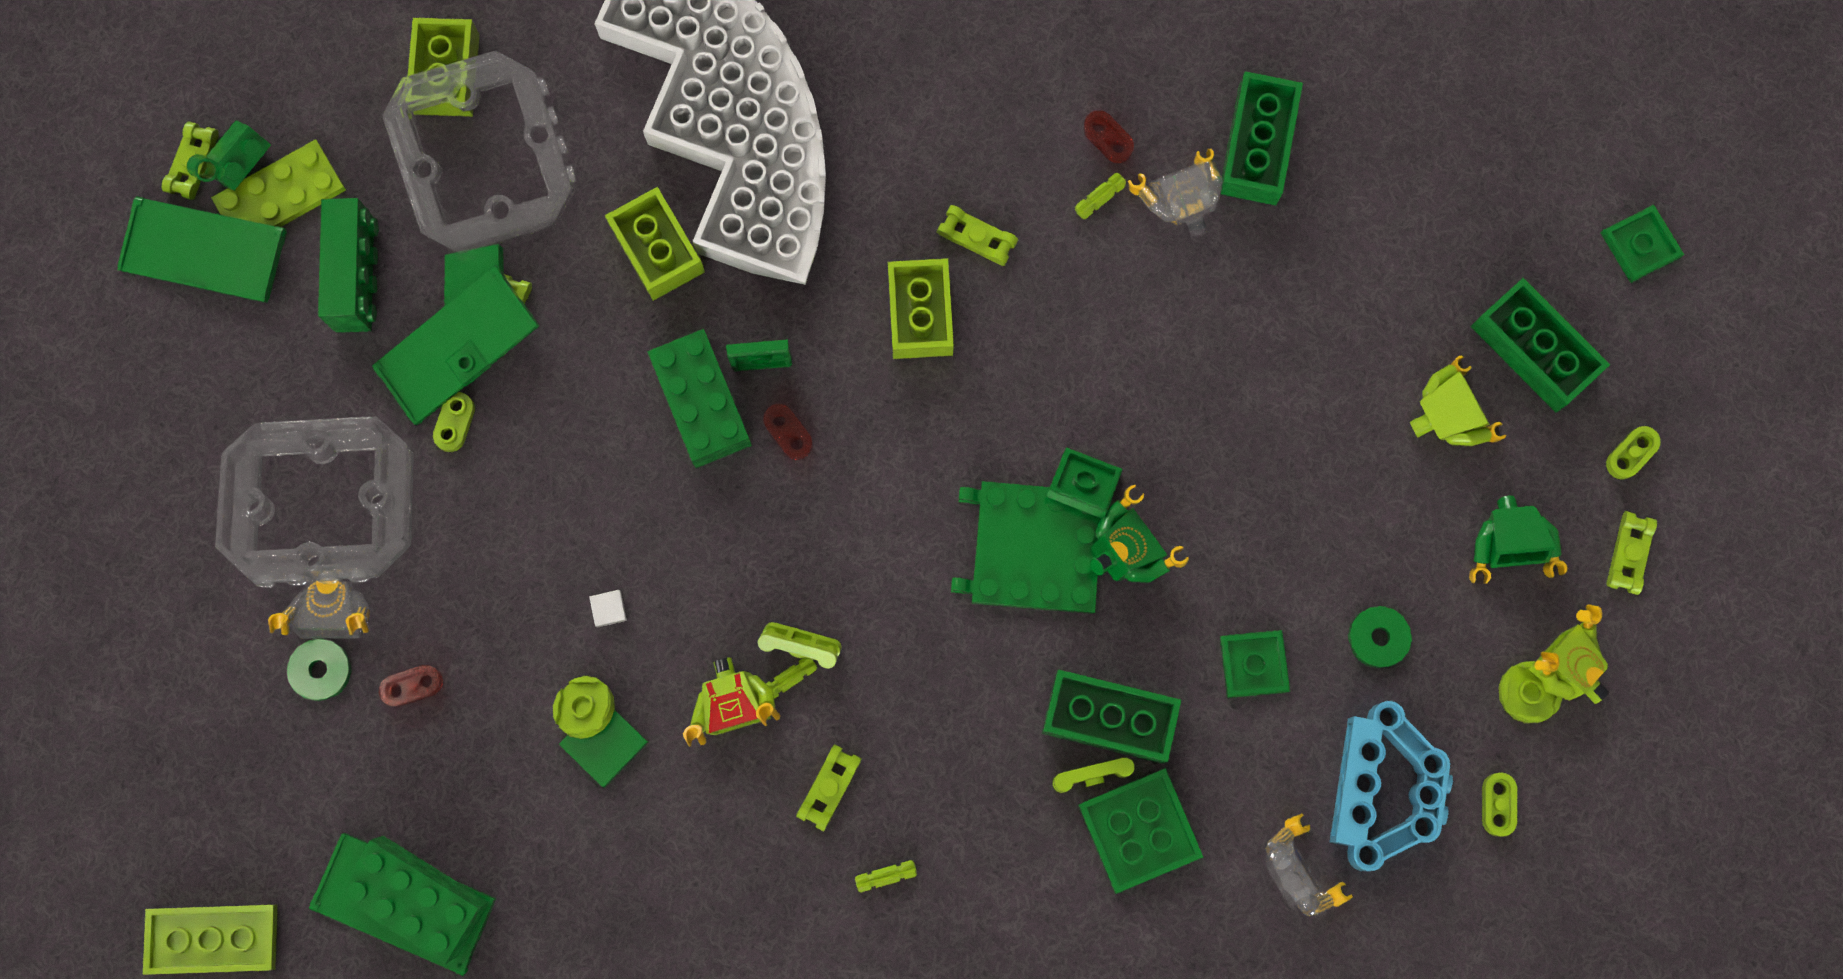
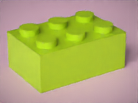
[405,18,480,117]
[605,187,705,301]
[888,258,954,359]

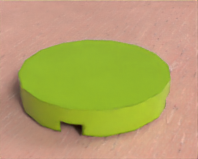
[1499,661,1563,723]
[553,676,615,739]

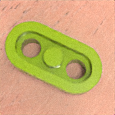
[433,392,475,452]
[1606,426,1661,480]
[1482,773,1517,837]

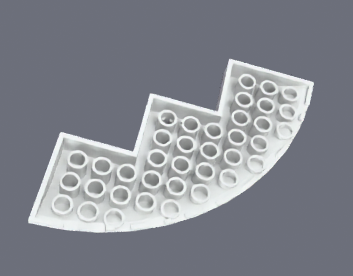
[595,0,826,285]

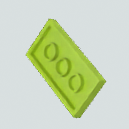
[211,139,346,227]
[143,905,278,975]

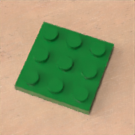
[1078,768,1203,894]

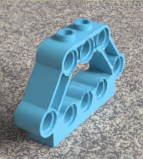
[1330,701,1453,871]

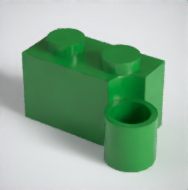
[186,120,271,191]

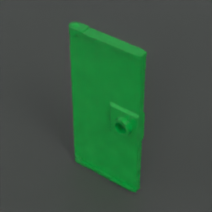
[117,196,287,303]
[372,265,539,426]
[309,833,496,976]

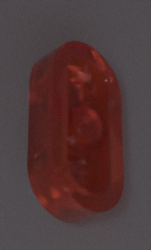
[1083,110,1134,163]
[763,404,812,460]
[379,665,443,707]

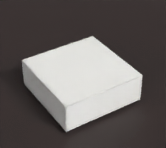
[589,590,627,628]

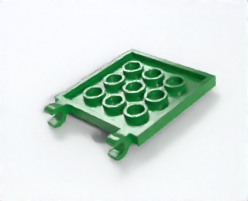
[951,481,1100,614]

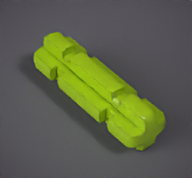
[1075,173,1126,219]
[766,657,817,699]
[855,860,917,892]

